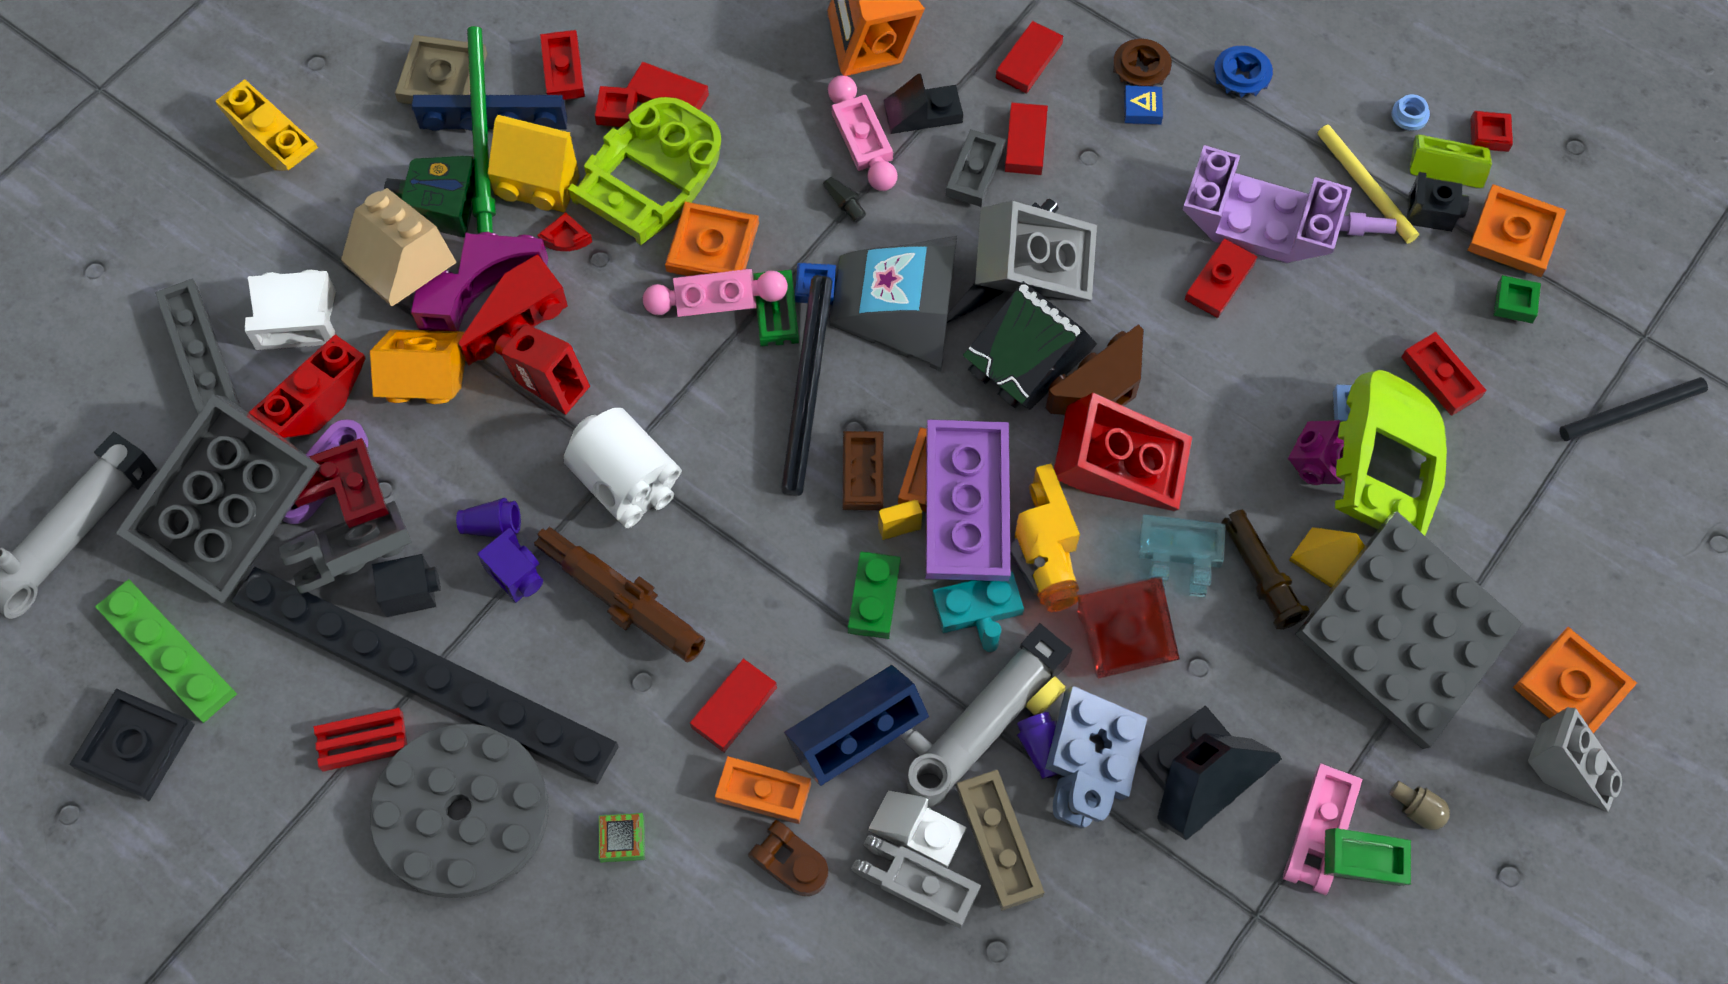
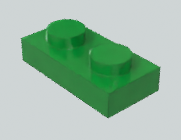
[848,551,901,639]

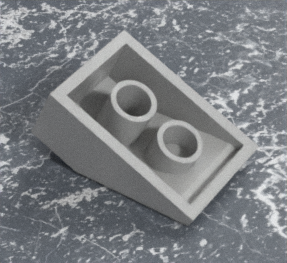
[975,201,1097,301]

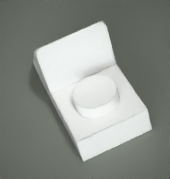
[868,791,967,868]

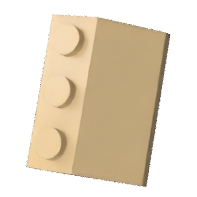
[341,188,457,307]

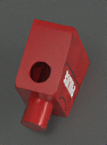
[495,325,590,415]

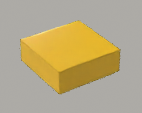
[878,500,922,540]

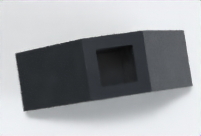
[1157,733,1282,840]

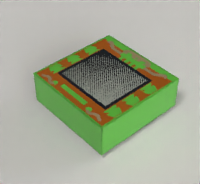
[599,813,645,863]

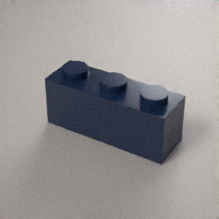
[784,665,929,786]

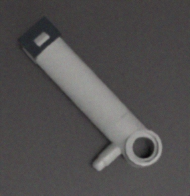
[0,431,157,619]
[900,623,1073,808]

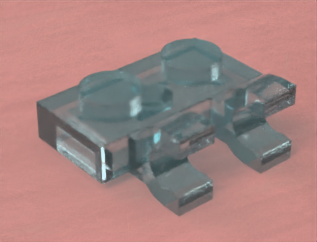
[1139,514,1225,597]

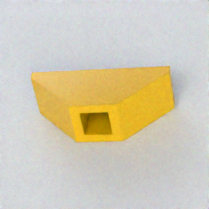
[215,79,318,171]

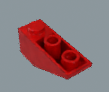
[458,254,568,366]

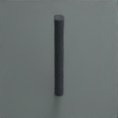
[1559,377,1708,442]

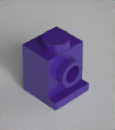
[477,528,544,603]

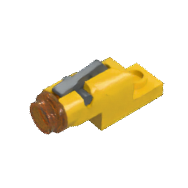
[1010,463,1080,612]

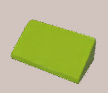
[1410,134,1492,188]

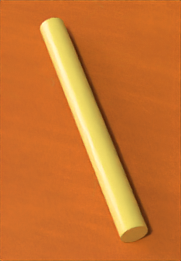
[1317,125,1419,244]

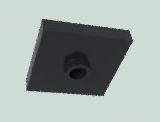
[69,688,195,801]

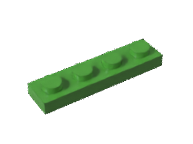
[95,579,237,723]

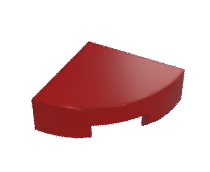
[537,212,593,251]

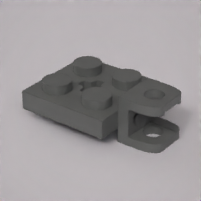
[279,501,412,593]

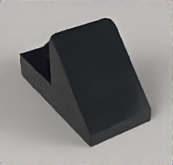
[884,73,963,134]

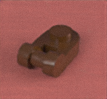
[748,820,828,896]

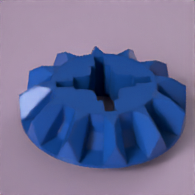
[1213,46,1273,98]

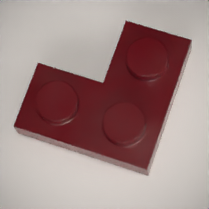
[295,438,389,528]

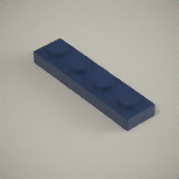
[412,95,568,131]

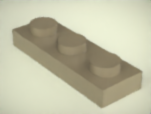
[956,769,1045,911]

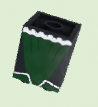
[963,281,1097,410]

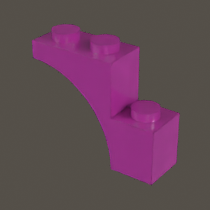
[411,232,548,331]

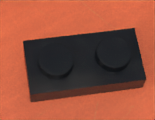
[1138,705,1231,790]

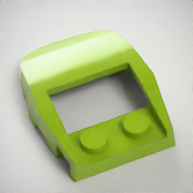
[568,97,721,245]
[1335,370,1447,536]

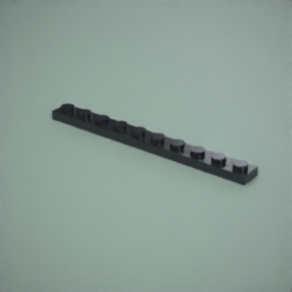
[232,567,619,784]

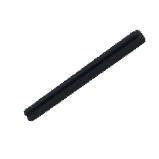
[781,275,832,496]

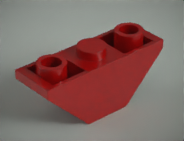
[248,335,366,438]

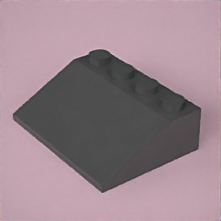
[116,395,321,603]

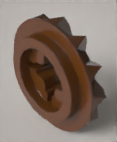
[1113,39,1172,86]

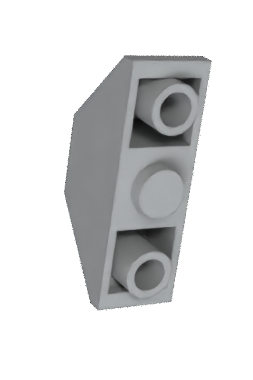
[1528,707,1622,812]

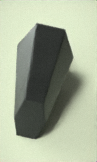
[823,177,866,223]

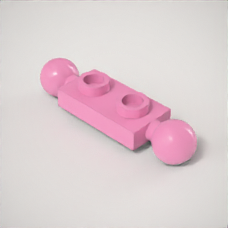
[828,75,897,191]
[643,269,788,317]

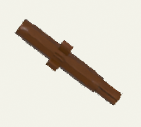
[534,526,705,663]

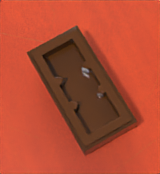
[843,431,884,510]

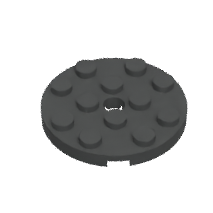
[370,724,549,898]

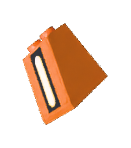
[827,0,925,76]

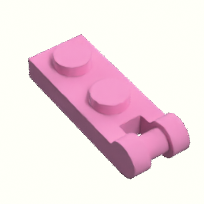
[1283,763,1363,895]

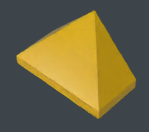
[1289,527,1365,588]

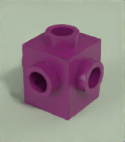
[1287,420,1344,485]

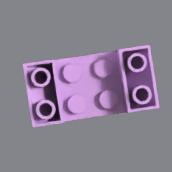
[1183,145,1352,263]

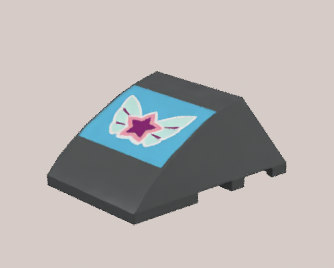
[830,236,957,371]

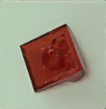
[1077,577,1180,679]

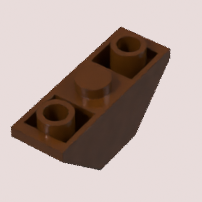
[1046,324,1144,415]

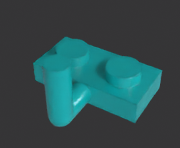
[932,571,1024,652]

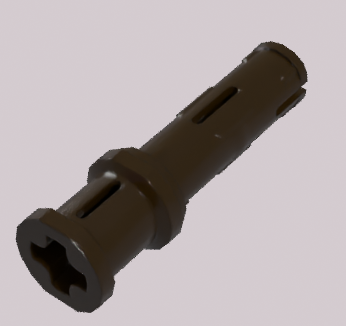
[1221,509,1310,630]

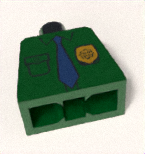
[384,156,476,237]

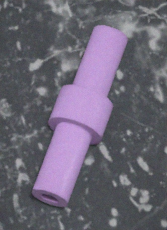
[1340,212,1397,236]

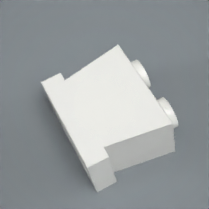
[245,270,336,350]

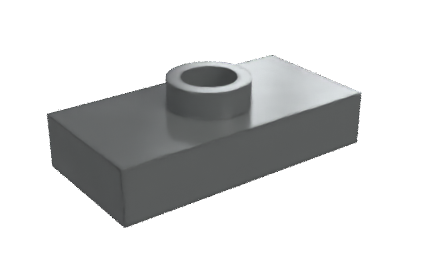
[946,129,1006,207]

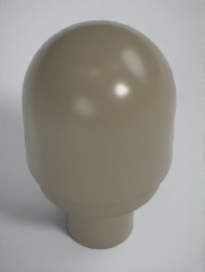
[1389,780,1450,830]

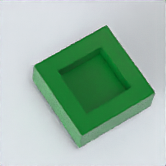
[1494,275,1541,324]

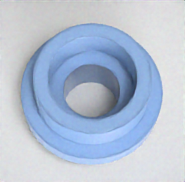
[1391,94,1430,131]

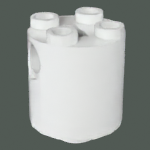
[564,408,682,528]

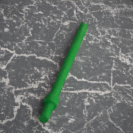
[467,26,496,234]

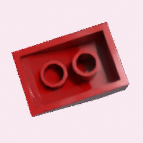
[1054,393,1192,511]

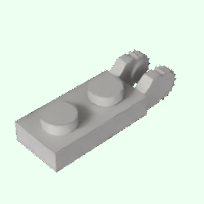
[851,835,981,929]

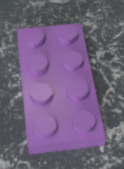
[925,420,1011,581]

